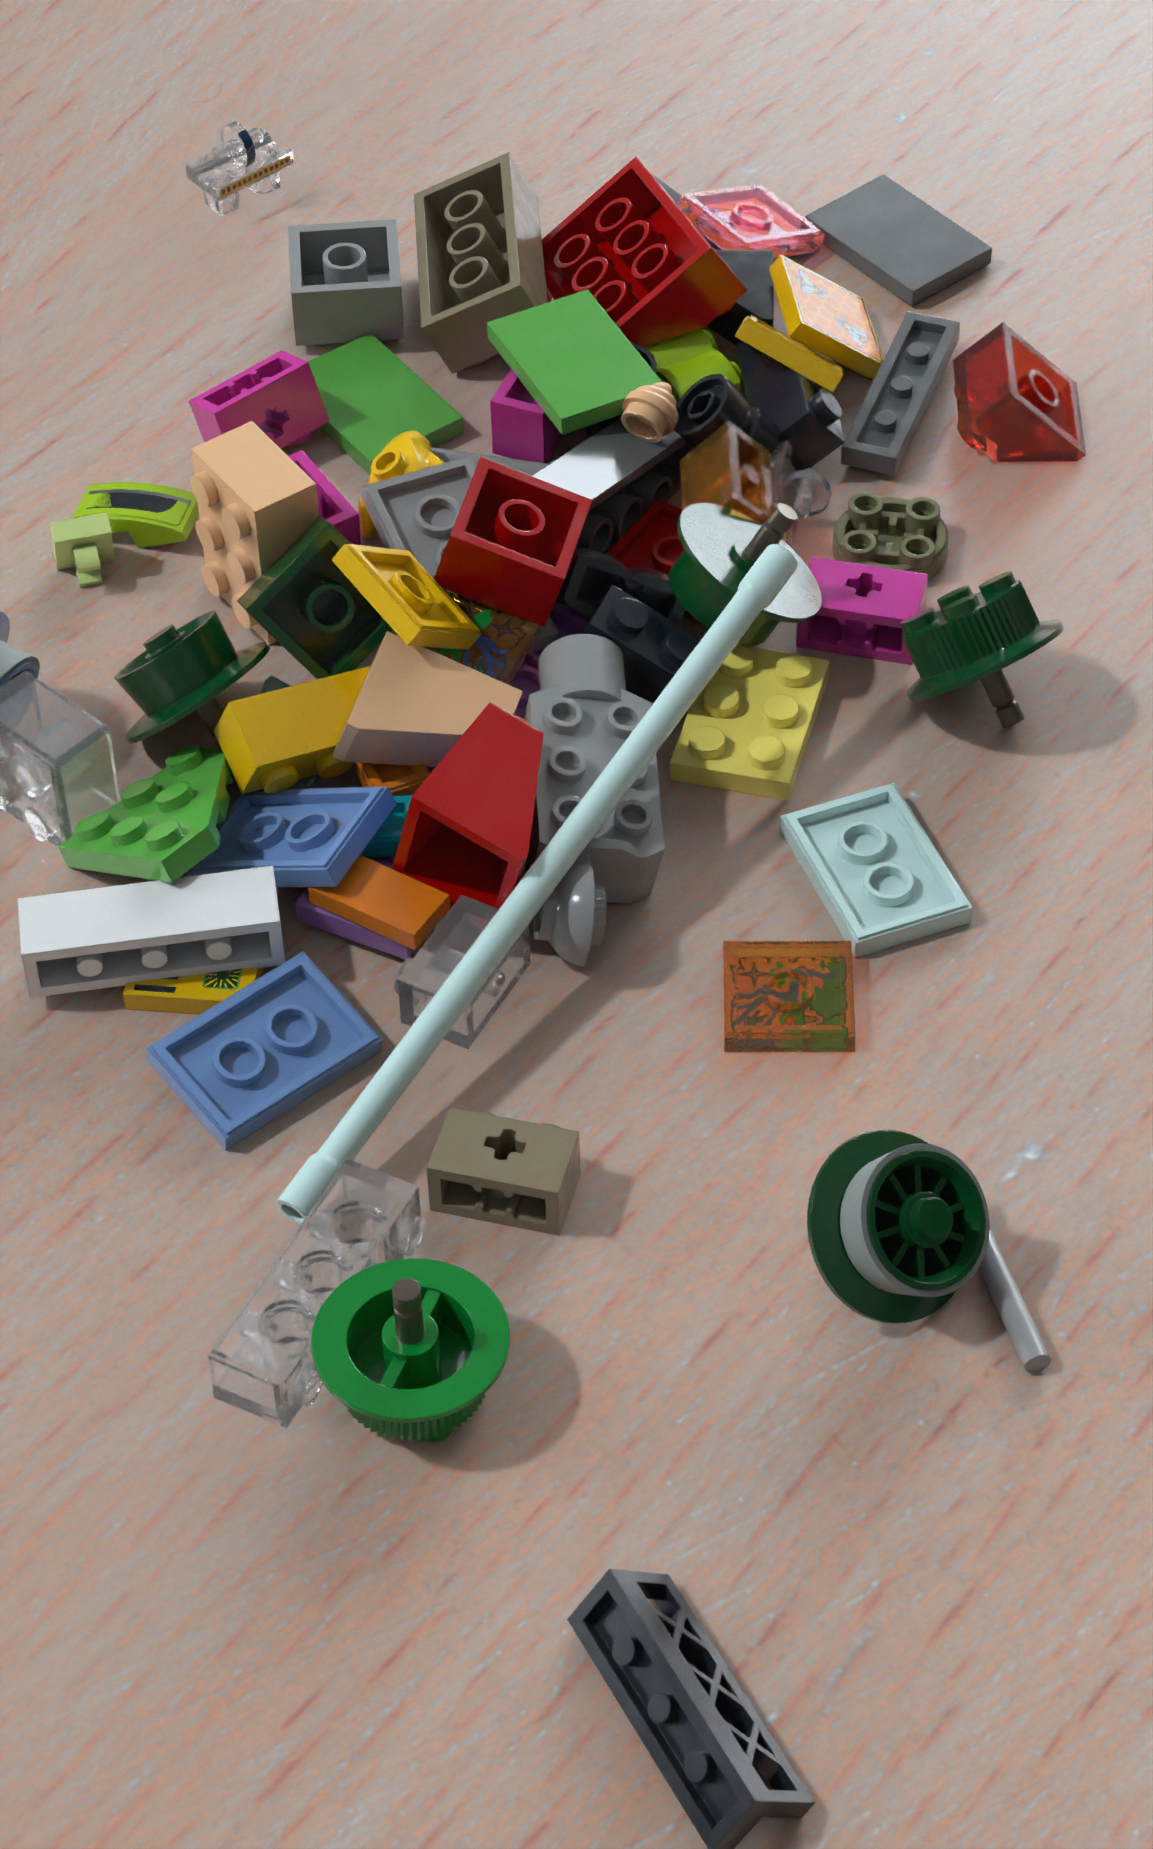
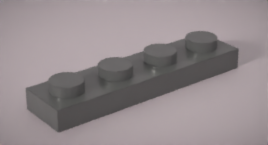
[841,311,960,476]

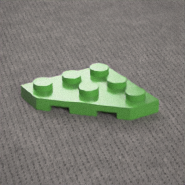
[58,745,235,883]

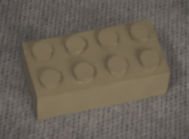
[414,152,548,374]

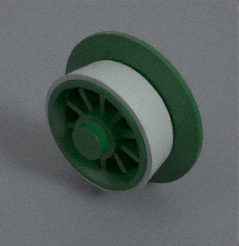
[807,1130,990,1324]

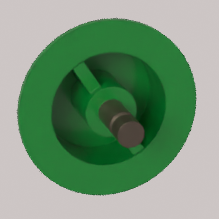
[311,1258,510,1442]

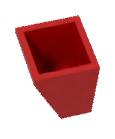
[392,702,544,929]

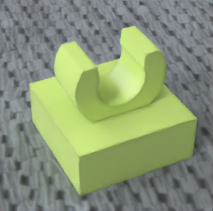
[50,512,114,587]

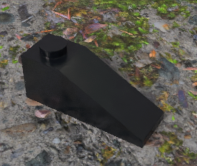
[736,340,845,481]

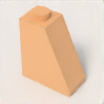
[332,631,523,767]

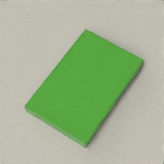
[487,289,662,435]
[307,333,464,475]

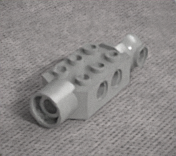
[523,634,665,967]

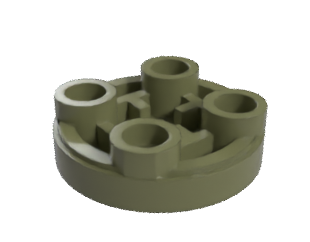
[832,492,949,580]

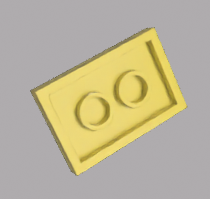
[670,644,830,801]

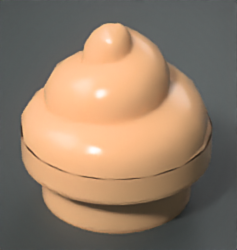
[621,382,679,443]

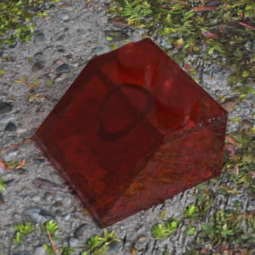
[953,322,1086,462]

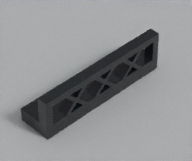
[567,1569,815,1849]

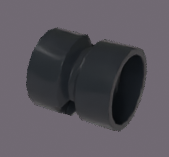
[674,374,780,481]

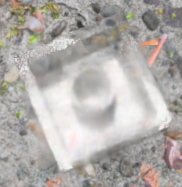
[0,670,120,847]

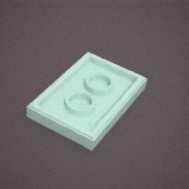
[780,783,972,958]

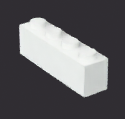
[17,866,286,998]

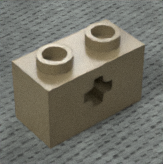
[427,1107,581,1236]

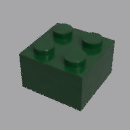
[237,515,393,679]

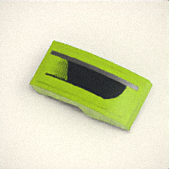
[71,482,199,548]

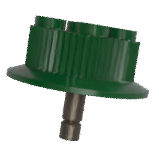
[900,571,1064,728]

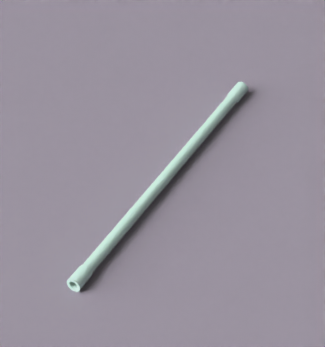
[275,544,798,1227]

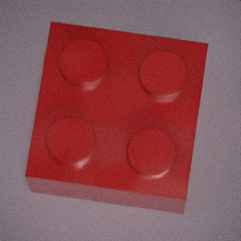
[434,456,592,627]

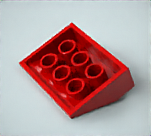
[542,157,748,347]

